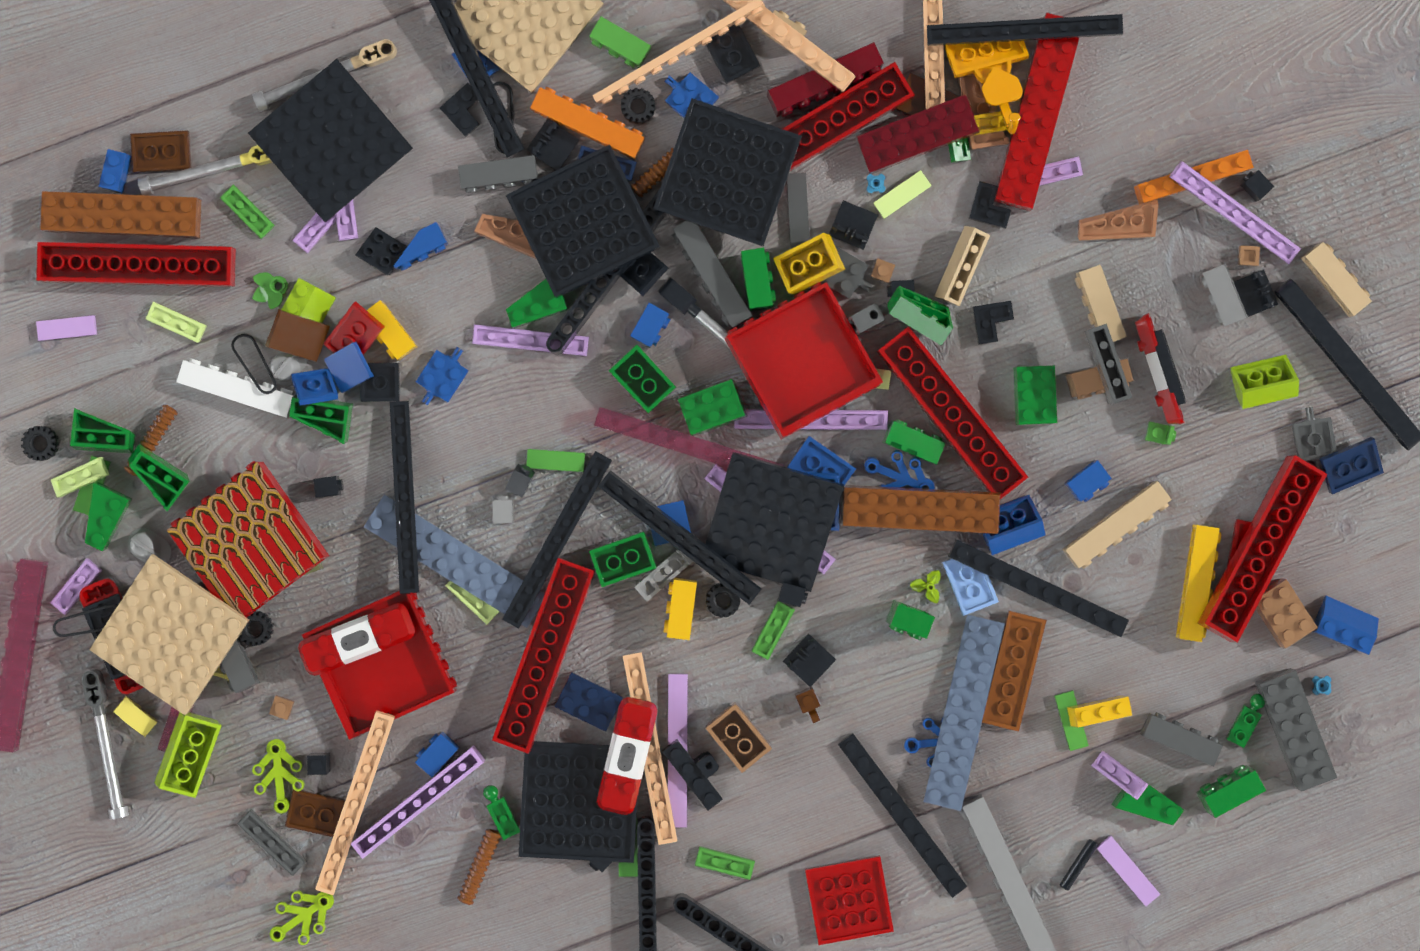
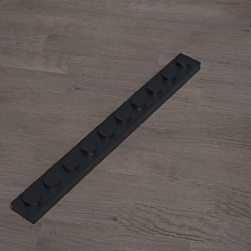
[429,0,525,158]
[927,14,1123,46]
[389,401,420,594]
[502,451,612,629]
[598,470,762,605]
[948,540,1129,637]
[838,733,967,898]

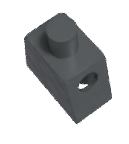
[847,303,889,335]

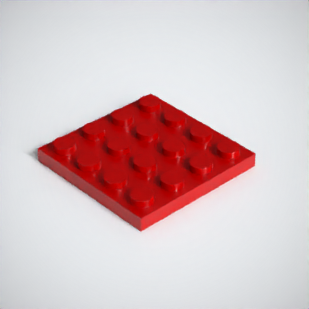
[805,855,894,945]

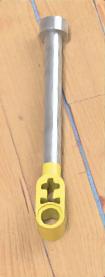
[138,145,273,196]

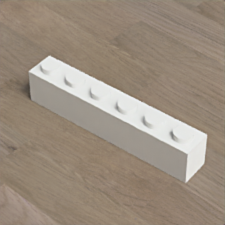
[176,358,295,418]

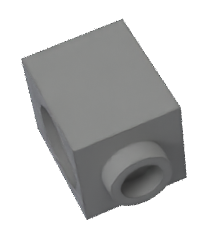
[493,496,514,523]

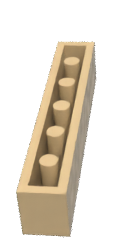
[1063,481,1172,569]

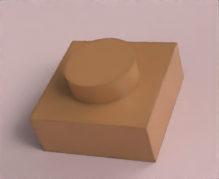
[1238,245,1260,266]
[870,258,895,283]
[269,695,295,720]

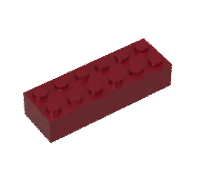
[767,42,884,118]
[857,94,980,174]

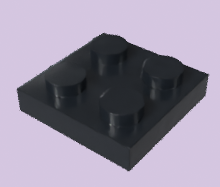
[620,253,669,296]
[360,363,400,402]

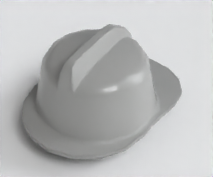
[268,351,308,386]
[128,528,171,563]

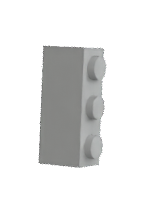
[1201,264,1248,326]

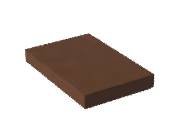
[896,72,959,116]
[130,130,191,173]
[265,309,330,362]
[285,789,346,837]

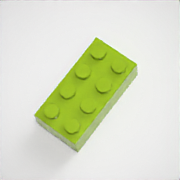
[154,712,222,798]

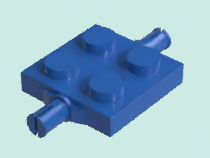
[664,72,719,118]
[416,347,469,405]

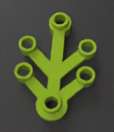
[252,739,305,813]
[270,890,334,945]

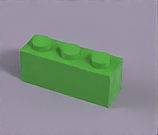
[589,17,651,68]

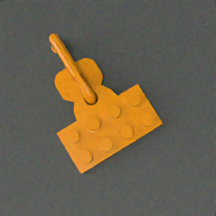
[944,41,1029,134]

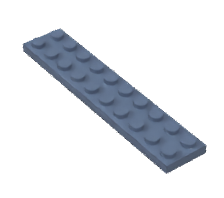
[364,495,545,628]
[923,615,1005,811]

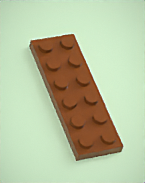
[982,610,1047,732]

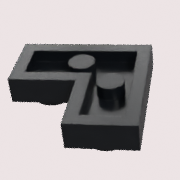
[440,82,480,137]
[969,181,1011,229]
[972,301,1014,345]

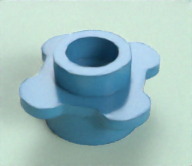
[866,174,886,193]
[1312,676,1332,695]

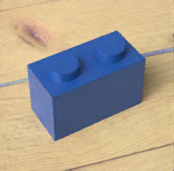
[99,149,132,194]
[630,303,671,348]
[1064,460,1112,502]
[415,732,459,778]

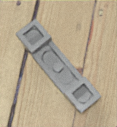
[634,549,693,602]

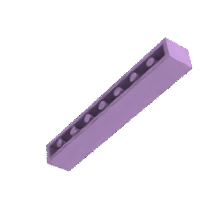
[351,745,485,859]

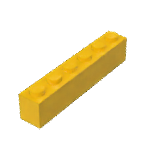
[1176,524,1221,642]

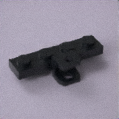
[662,739,723,811]

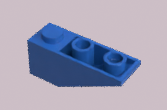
[394,222,448,271]

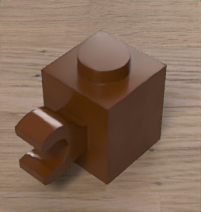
[795,686,820,723]

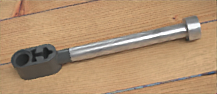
[81,669,129,819]

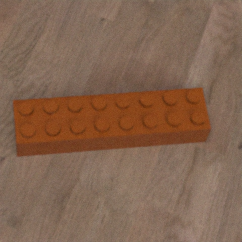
[40,191,202,238]
[843,485,1000,534]

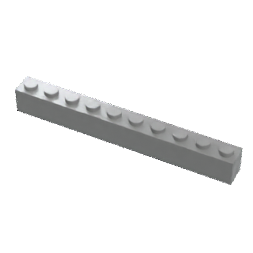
[960,794,1056,951]

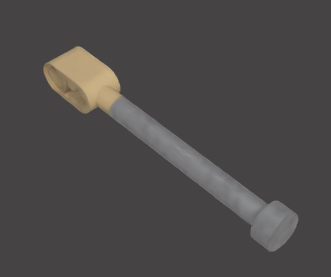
[252,39,397,112]

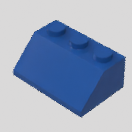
[982,495,1046,555]
[1313,595,1379,655]

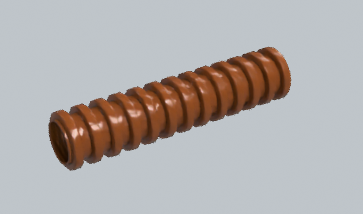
[630,144,676,198]
[124,404,178,476]
[457,829,501,905]

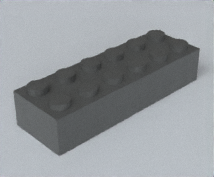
[1255,668,1337,792]

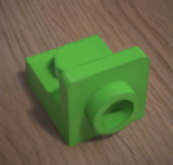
[1145,421,1176,445]

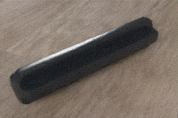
[1060,839,1098,891]

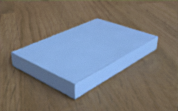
[942,548,999,616]

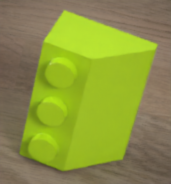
[281,278,336,323]
[1230,355,1299,409]

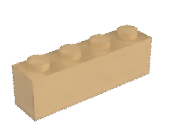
[934,226,990,306]
[1301,242,1372,317]
[1075,264,1127,342]

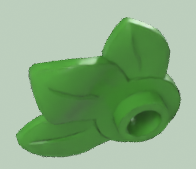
[252,272,288,309]

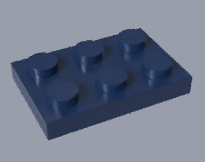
[1320,437,1384,494]
[555,672,623,732]

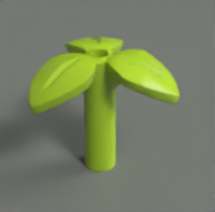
[910,570,941,603]

